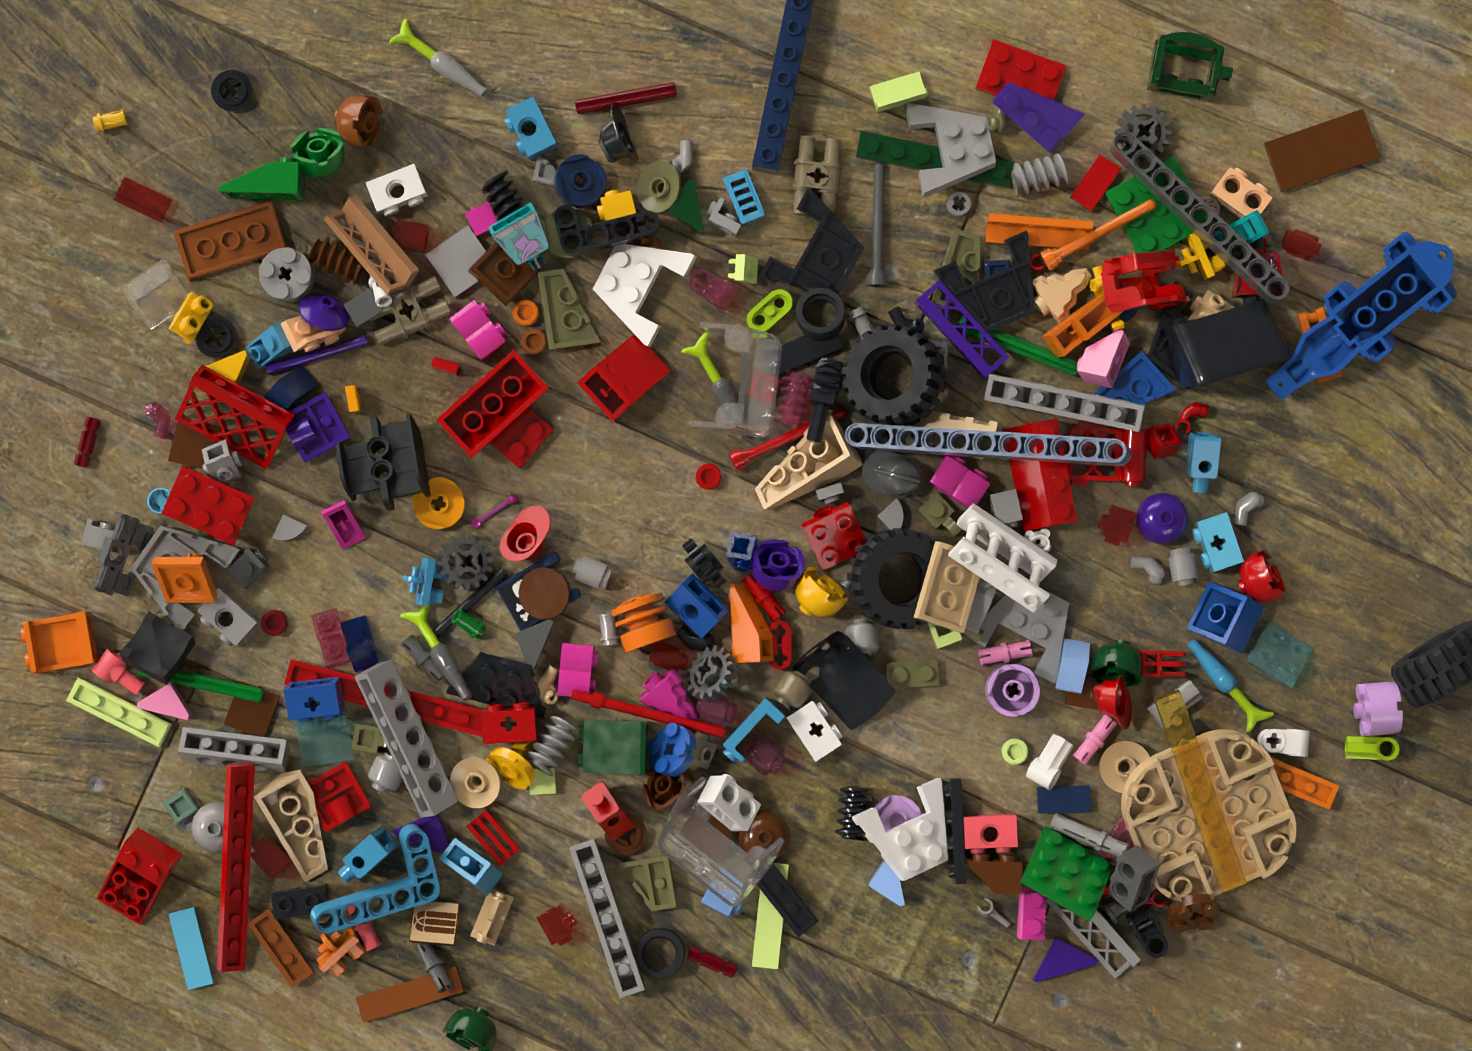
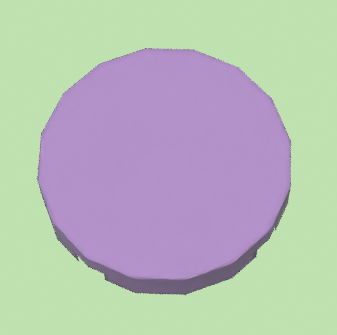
[874,795,922,831]

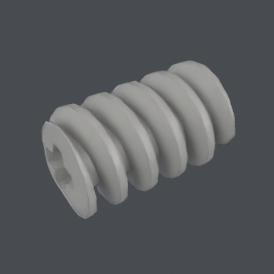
[1011,153,1068,197]
[527,716,579,776]

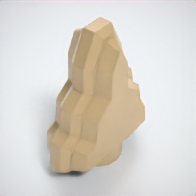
[1032,268,1092,323]

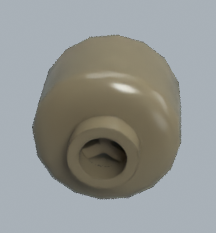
[773,671,812,711]

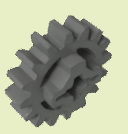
[1114,104,1172,162]
[435,533,493,591]
[685,645,739,703]

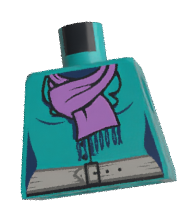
[488,202,549,270]

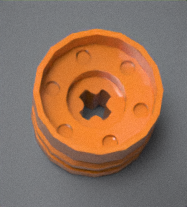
[611,593,677,653]

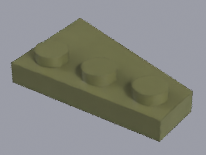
[931,228,981,314]
[537,269,601,351]

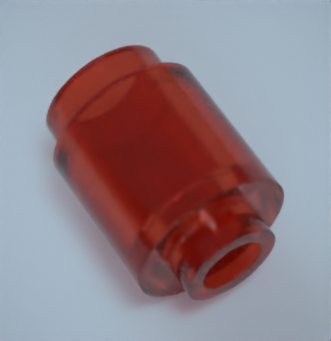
[1280,229,1322,261]
[649,641,689,673]

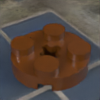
[1166,894,1220,933]

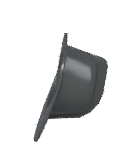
[862,451,921,497]

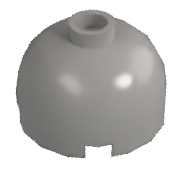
[191,801,225,853]

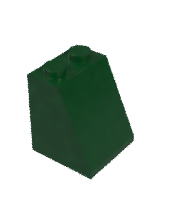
[578,720,648,775]

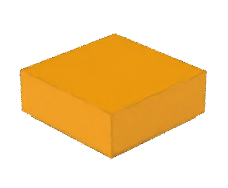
[345,385,363,414]

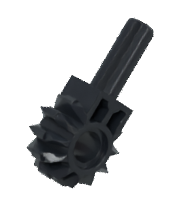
[806,358,844,443]

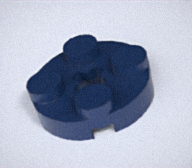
[554,154,607,208]

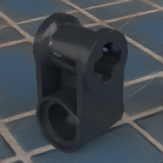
[1126,905,1168,958]

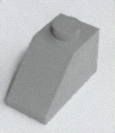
[965,577,997,634]

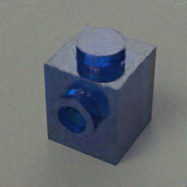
[725,532,761,572]

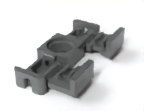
[88,512,153,596]

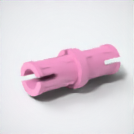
[978,640,1032,666]
[1072,715,1117,766]

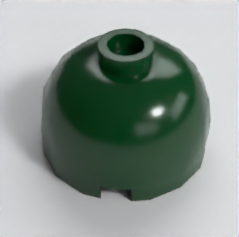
[1090,640,1144,687]
[442,1006,497,1051]

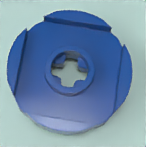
[646,723,696,777]

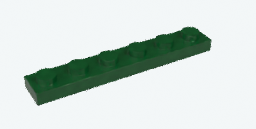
[856,131,1014,189]

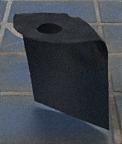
[792,631,896,730]

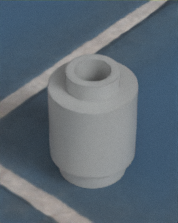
[1168,547,1198,586]
[572,556,613,589]

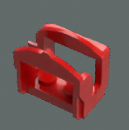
[1101,251,1190,313]

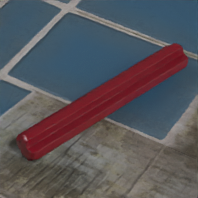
[575,82,677,114]

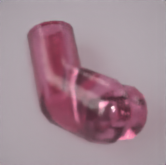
[144,402,171,439]

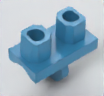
[403,558,446,606]

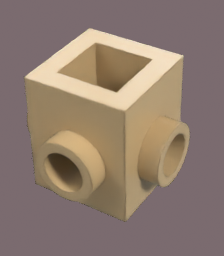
[1188,290,1234,320]

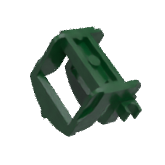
[1146,32,1233,102]

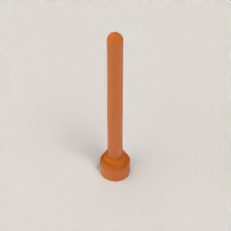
[1040,199,1156,271]

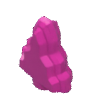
[639,669,699,720]

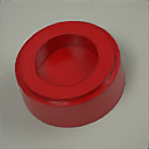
[696,464,722,490]

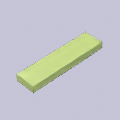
[66,677,172,747]
[752,862,789,969]

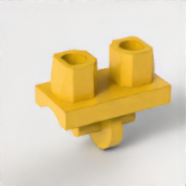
[1180,233,1225,281]
[168,292,213,345]

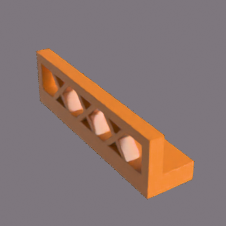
[985,213,1093,251]

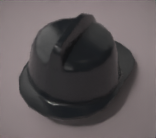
[599,102,638,163]

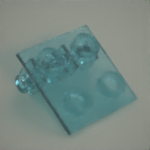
[1246,620,1313,689]
[294,708,354,767]

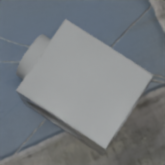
[988,489,1023,528]

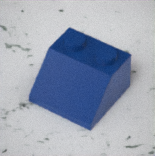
[1187,582,1264,654]

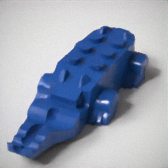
[1266,232,1457,399]

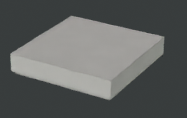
[426,226,486,298]

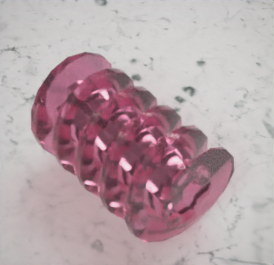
[774,371,814,427]

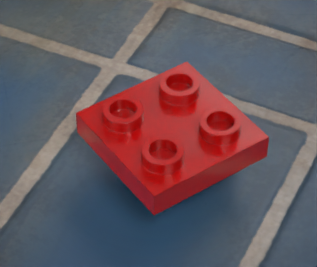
[801,502,866,571]
[308,761,372,833]

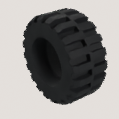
[841,324,947,426]
[847,528,935,630]
[1391,620,1472,708]

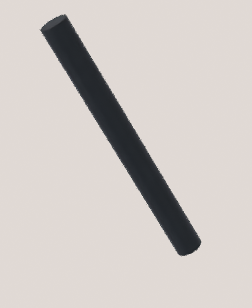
[424,568,508,640]

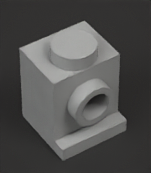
[81,519,118,553]

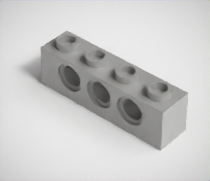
[178,727,290,774]

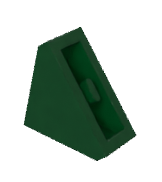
[668,179,704,234]

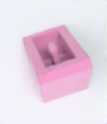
[137,683,193,720]

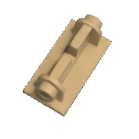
[470,888,514,946]

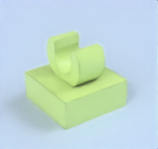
[728,254,758,284]

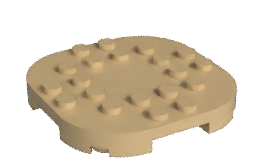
[1121,729,1297,902]

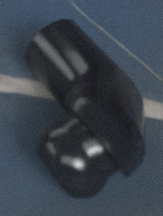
[888,306,925,334]

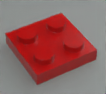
[490,408,554,469]

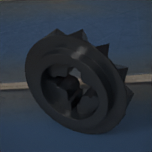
[211,70,253,112]
[195,317,238,359]

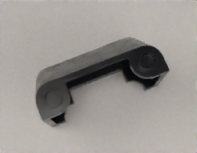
[1164,295,1291,387]

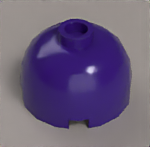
[1136,493,1188,544]
[752,539,805,592]

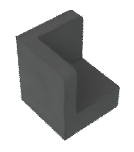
[344,289,383,329]

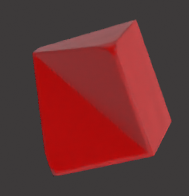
[1147,424,1182,460]

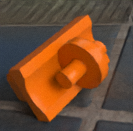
[316,927,365,977]

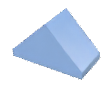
[1055,638,1090,694]
[868,860,905,906]

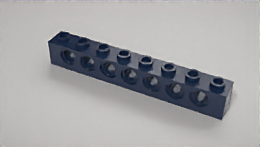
[752,0,814,175]

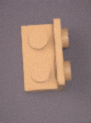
[281,315,346,352]

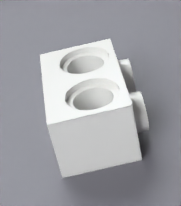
[697,774,761,831]

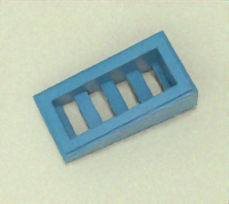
[722,169,766,227]

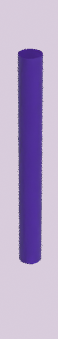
[266,335,368,375]

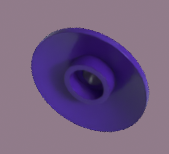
[298,293,350,331]

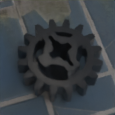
[682,538,726,589]

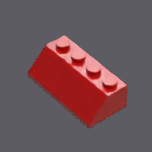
[436,350,549,459]
[1003,418,1077,532]

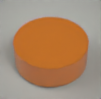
[512,300,539,326]

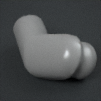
[668,140,693,175]

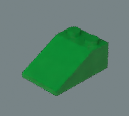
[219,157,306,201]

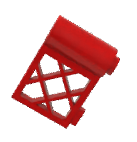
[1067,428,1147,487]

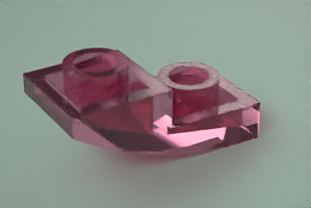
[311,608,353,669]

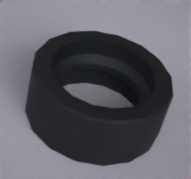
[796,288,846,340]
[635,928,685,979]

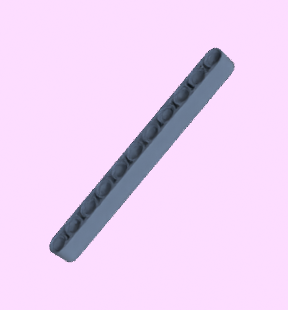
[845,423,1132,466]

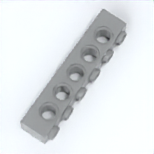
[984,374,1146,432]
[354,660,458,818]
[569,837,646,998]

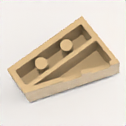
[911,411,998,460]

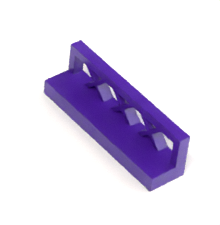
[915,280,1009,380]

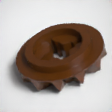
[605,813,647,855]

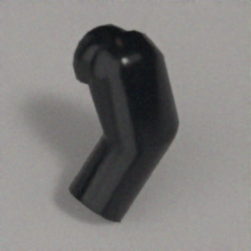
[676,625,715,651]

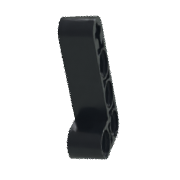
[554,205,661,256]

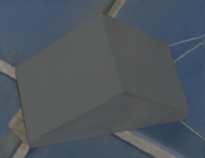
[515,620,555,670]

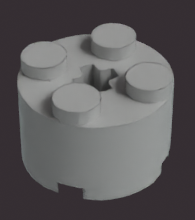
[259,247,315,303]

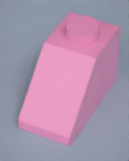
[1077,330,1130,388]

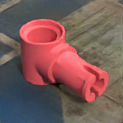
[91,649,145,695]

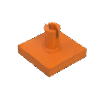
[151,553,218,603]

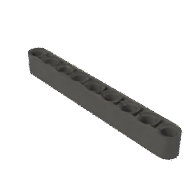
[1110,131,1290,304]

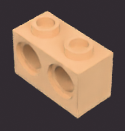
[1208,167,1272,225]

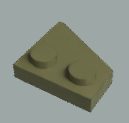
[619,854,678,911]

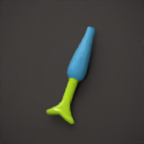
[1187,639,1274,733]

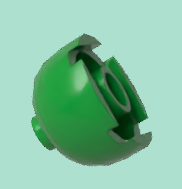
[292,128,345,179]

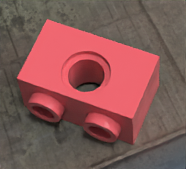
[963,814,1018,854]

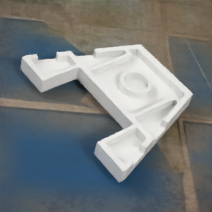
[593,244,697,347]
[852,778,948,881]

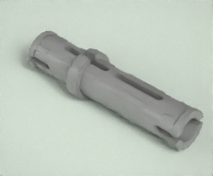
[1050,813,1129,857]

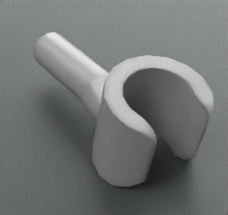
[978,898,1010,928]

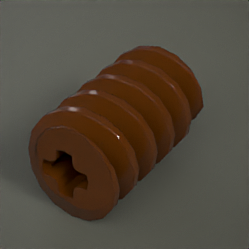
[308,236,365,286]

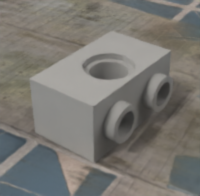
[197,588,261,647]

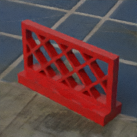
[174,364,294,469]

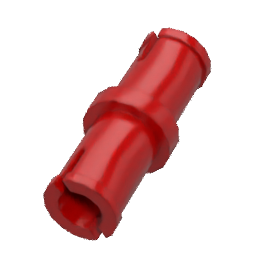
[742,573,786,622]

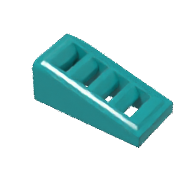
[1215,209,1269,254]

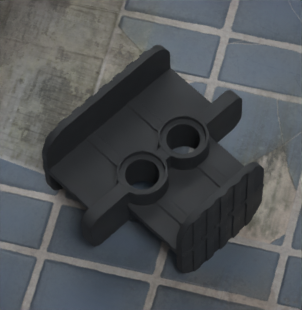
[336,414,431,511]

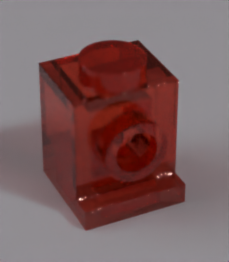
[1070,420,1110,451]

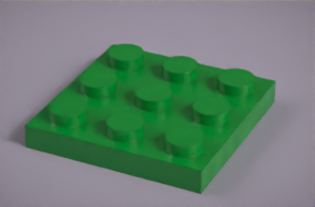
[1104,156,1205,253]
[1020,826,1113,922]

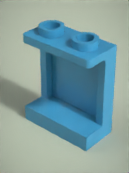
[723,698,785,763]

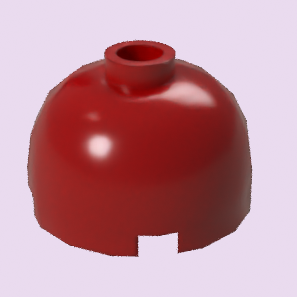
[1238,549,1286,603]

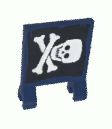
[495,552,582,631]

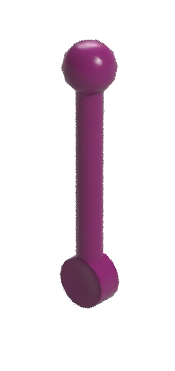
[471,494,518,529]

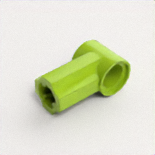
[1344,736,1400,761]

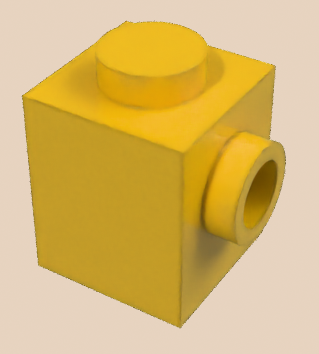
[597,189,636,221]

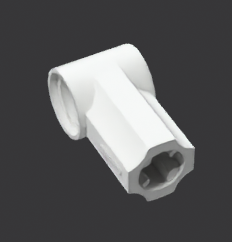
[1026,734,1073,790]

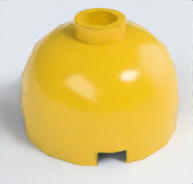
[795,567,848,617]

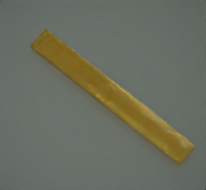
[1154,690,1247,893]

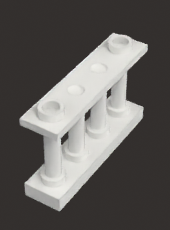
[948,503,1057,613]

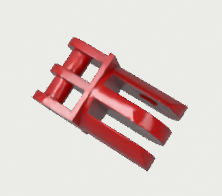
[1137,650,1186,677]

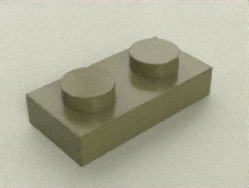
[885,659,939,689]

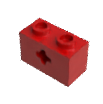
[481,702,537,744]

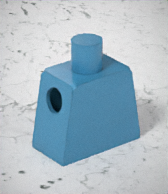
[1186,431,1221,493]
[338,826,399,883]

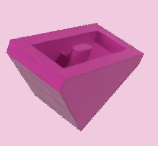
[321,500,366,549]

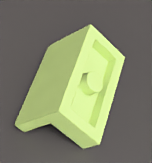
[869,72,928,113]

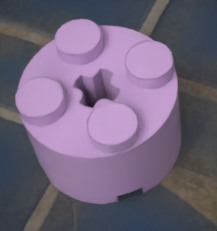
[985,664,1040,717]
[1353,682,1403,736]

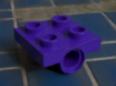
[286,392,351,463]

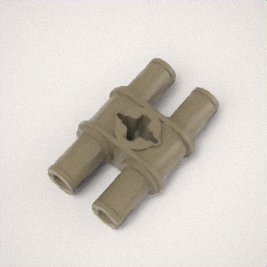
[791,136,843,216]
[369,276,452,345]

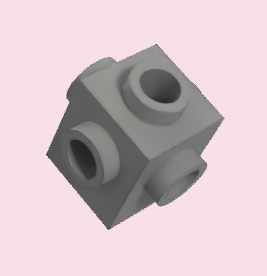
[201,439,243,484]

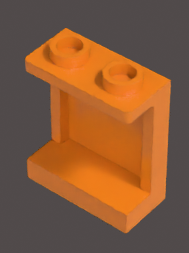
[21,611,98,674]

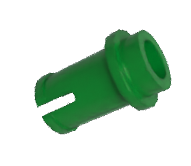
[451,609,486,639]

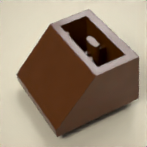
[965,853,1022,894]

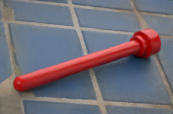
[728,408,847,472]

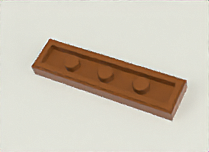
[356,966,464,1023]

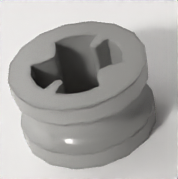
[947,192,971,217]

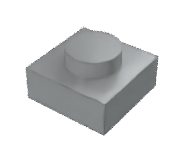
[815,482,844,504]

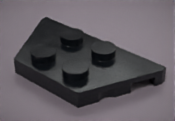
[446,652,546,719]

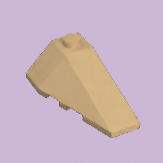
[254,770,328,882]

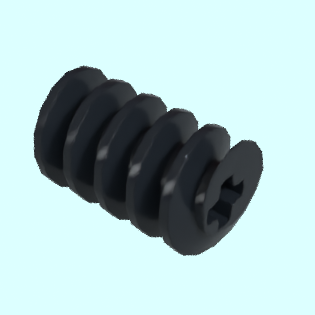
[481,171,523,221]
[835,785,873,841]

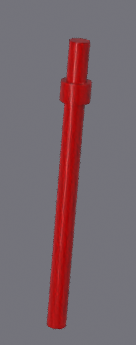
[571,689,726,738]

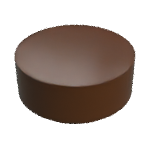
[521,329,547,355]

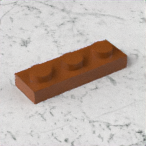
[248,908,315,988]

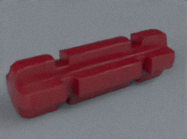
[74,417,101,468]
[687,946,737,978]

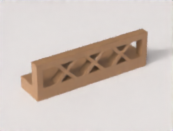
[324,195,419,295]

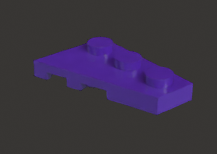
[992,82,1085,153]

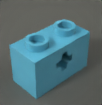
[1192,512,1244,572]

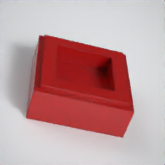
[431,356,461,376]

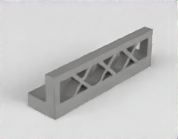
[1046,898,1141,979]

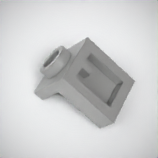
[706,197,741,238]

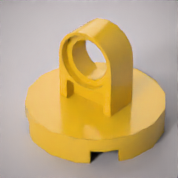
[486,741,536,790]

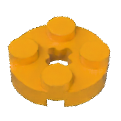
[412,477,465,530]

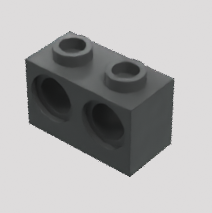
[1108,845,1160,912]

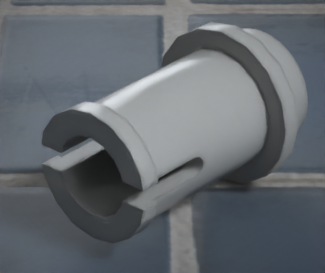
[848,306,875,340]
[598,613,620,647]

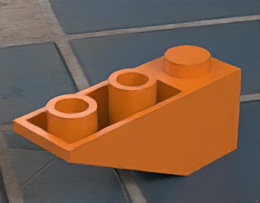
[729,584,774,663]

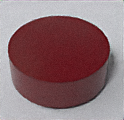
[261,610,288,636]

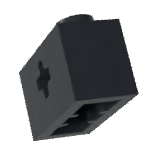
[271,883,329,919]

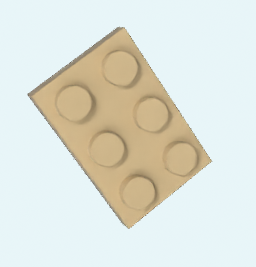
[914,541,980,633]

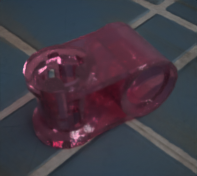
[689,269,740,312]

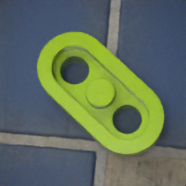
[747,289,792,333]

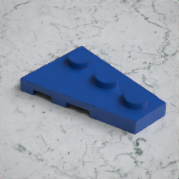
[1093,351,1176,404]

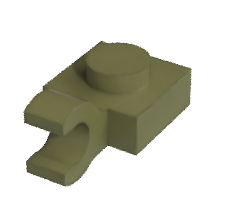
[918,493,962,537]
[351,723,388,754]

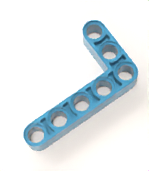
[310,824,440,933]

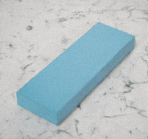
[168,907,215,990]

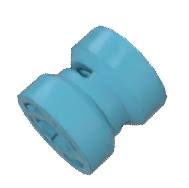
[147,488,171,515]

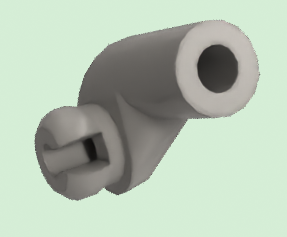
[1234,492,1264,526]
[1130,555,1165,584]

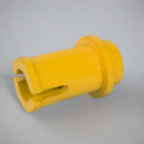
[93,109,128,133]

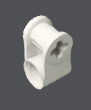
[1257,729,1310,757]

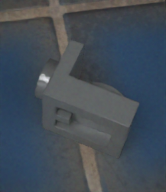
[227,548,269,588]

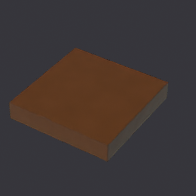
[468,242,542,306]

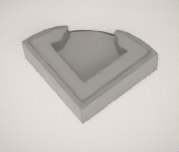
[532,156,555,187]
[877,498,903,530]
[272,514,308,541]

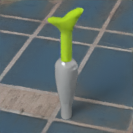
[389,19,487,97]

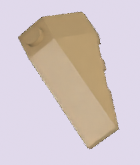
[755,414,863,511]

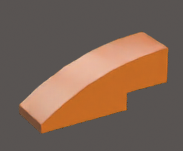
[1042,292,1123,357]

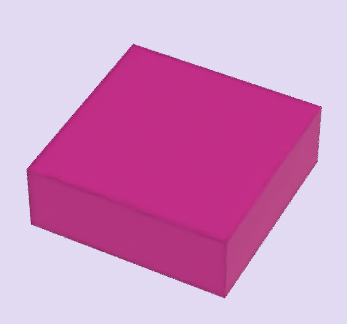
[465,202,498,237]

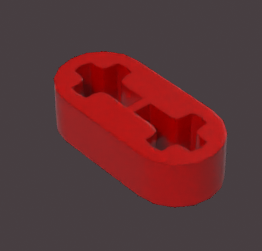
[769,620,792,670]

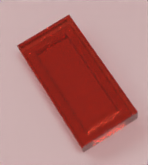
[113,177,173,223]

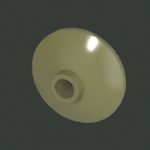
[636,161,681,213]

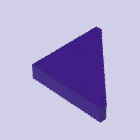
[392,814,450,854]
[1032,937,1099,982]

